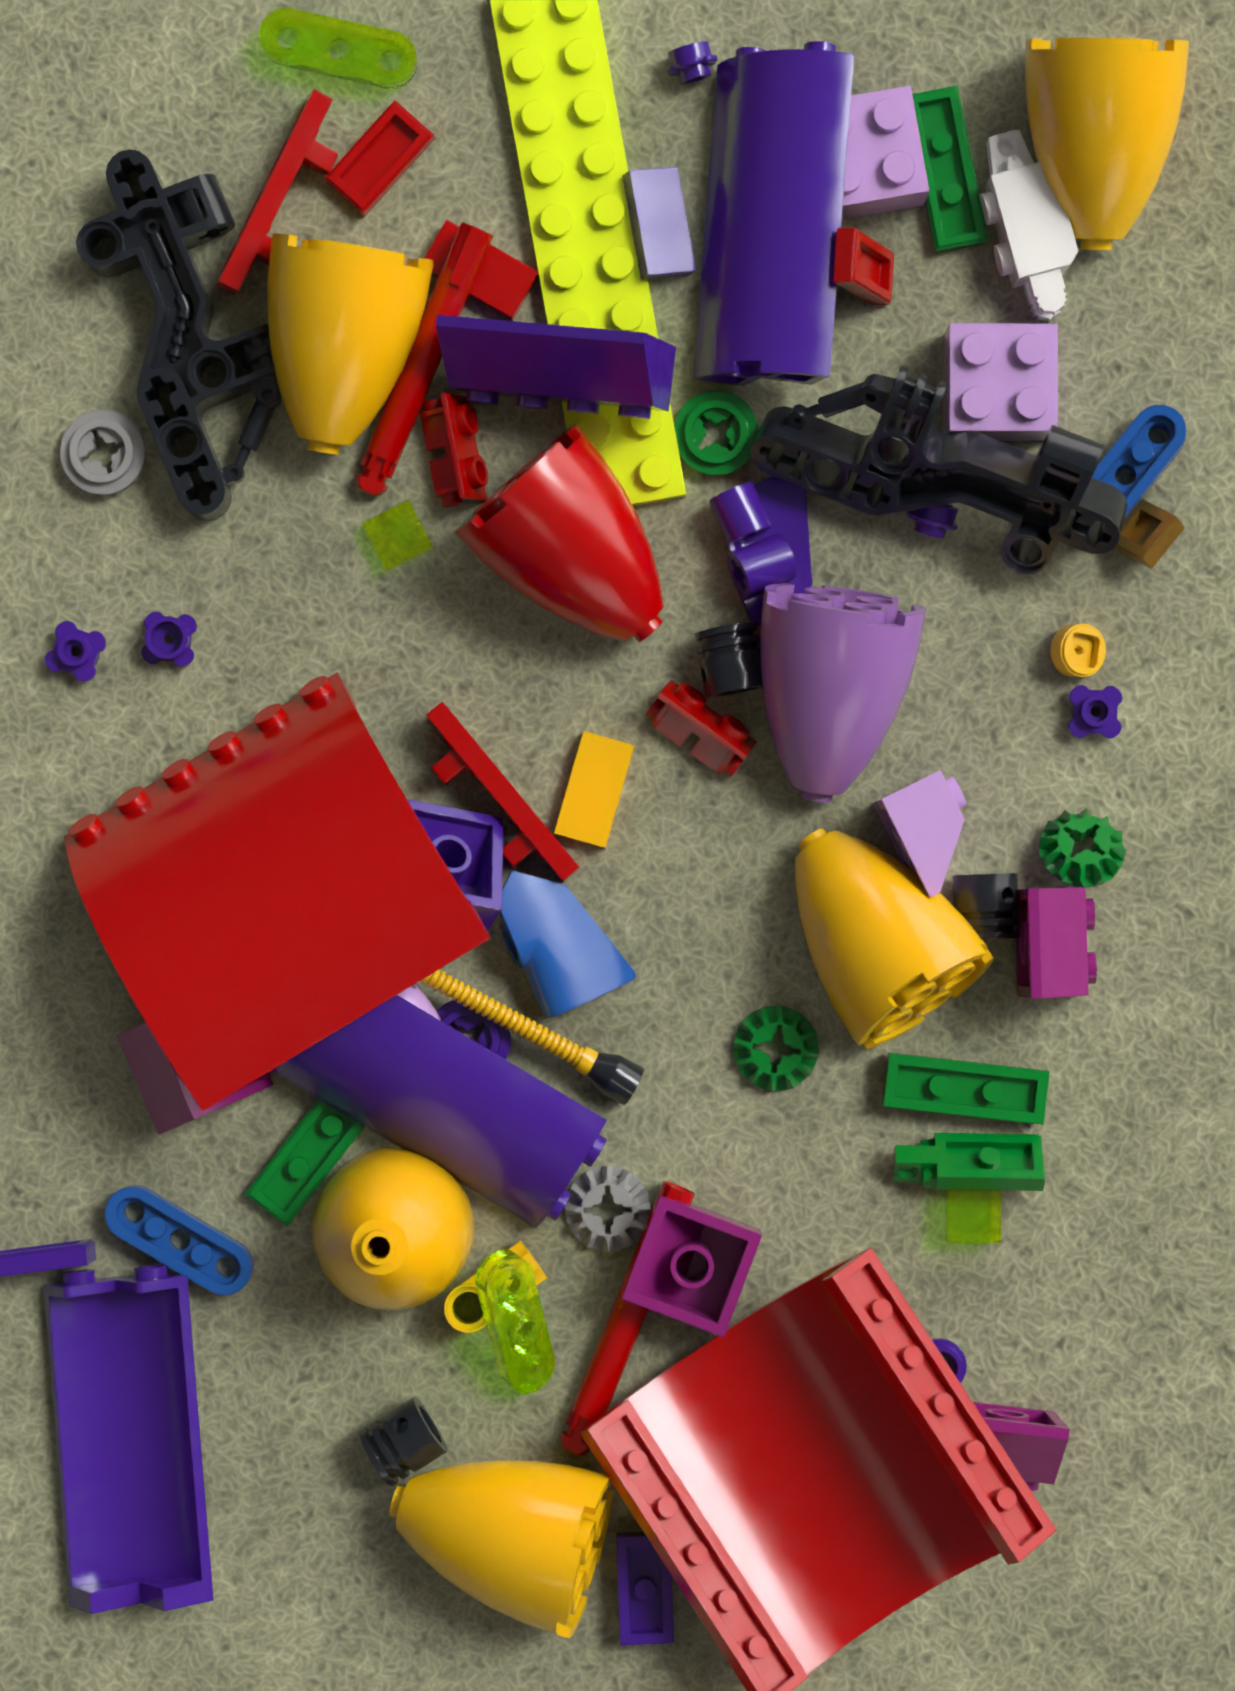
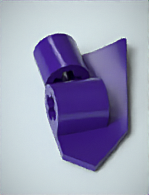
[709,476,813,626]

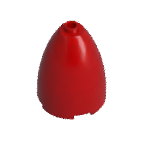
[454,424,664,643]

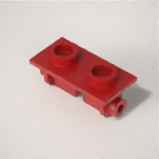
[420,393,488,508]
[645,679,757,777]

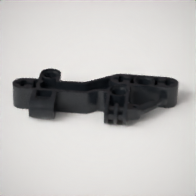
[76,149,282,521]
[751,365,1127,574]

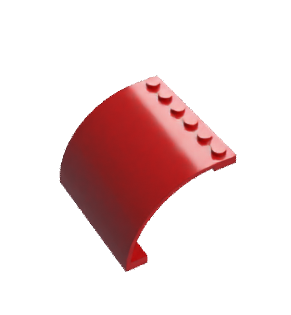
[64,672,491,1111]
[579,1248,1057,1691]

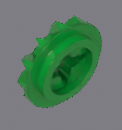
[674,390,759,476]
[1039,808,1126,887]
[733,1006,819,1091]

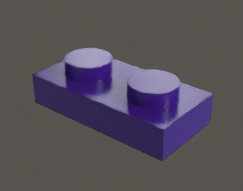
[616,1531,674,1645]

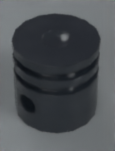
[694,622,762,698]
[953,873,1020,939]
[358,1396,447,1487]

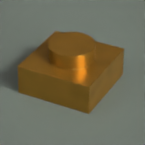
[1114,499,1185,569]

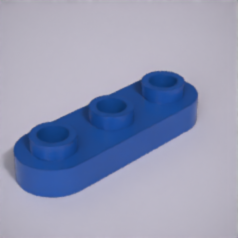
[1092,405,1187,522]
[105,1185,254,1295]

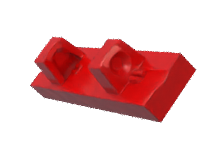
[214,89,338,295]
[426,701,580,881]

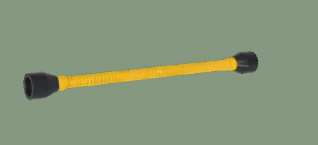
[421,969,644,1105]

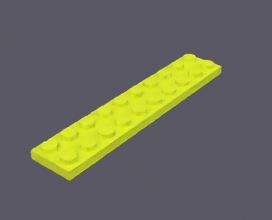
[490,0,686,506]

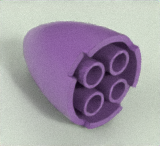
[760,583,926,803]

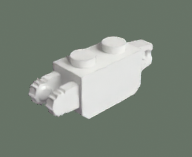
[980,130,1078,322]

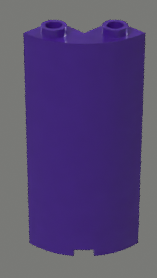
[693,41,854,386]
[271,995,607,1228]
[44,1265,214,1614]

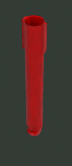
[354,222,493,497]
[560,1181,695,1456]

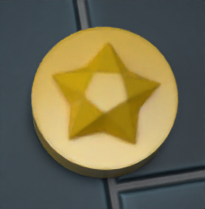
[1050,624,1106,677]

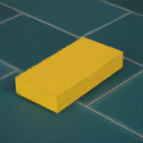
[554,731,635,848]

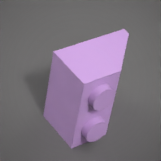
[873,770,967,897]

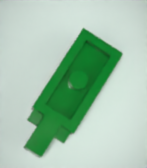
[893,1133,1045,1191]

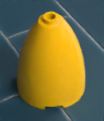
[1025,38,1190,250]
[267,233,434,455]
[795,828,994,1050]
[312,1147,474,1310]
[389,1460,614,1638]

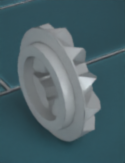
[60,410,147,496]
[565,1166,651,1252]

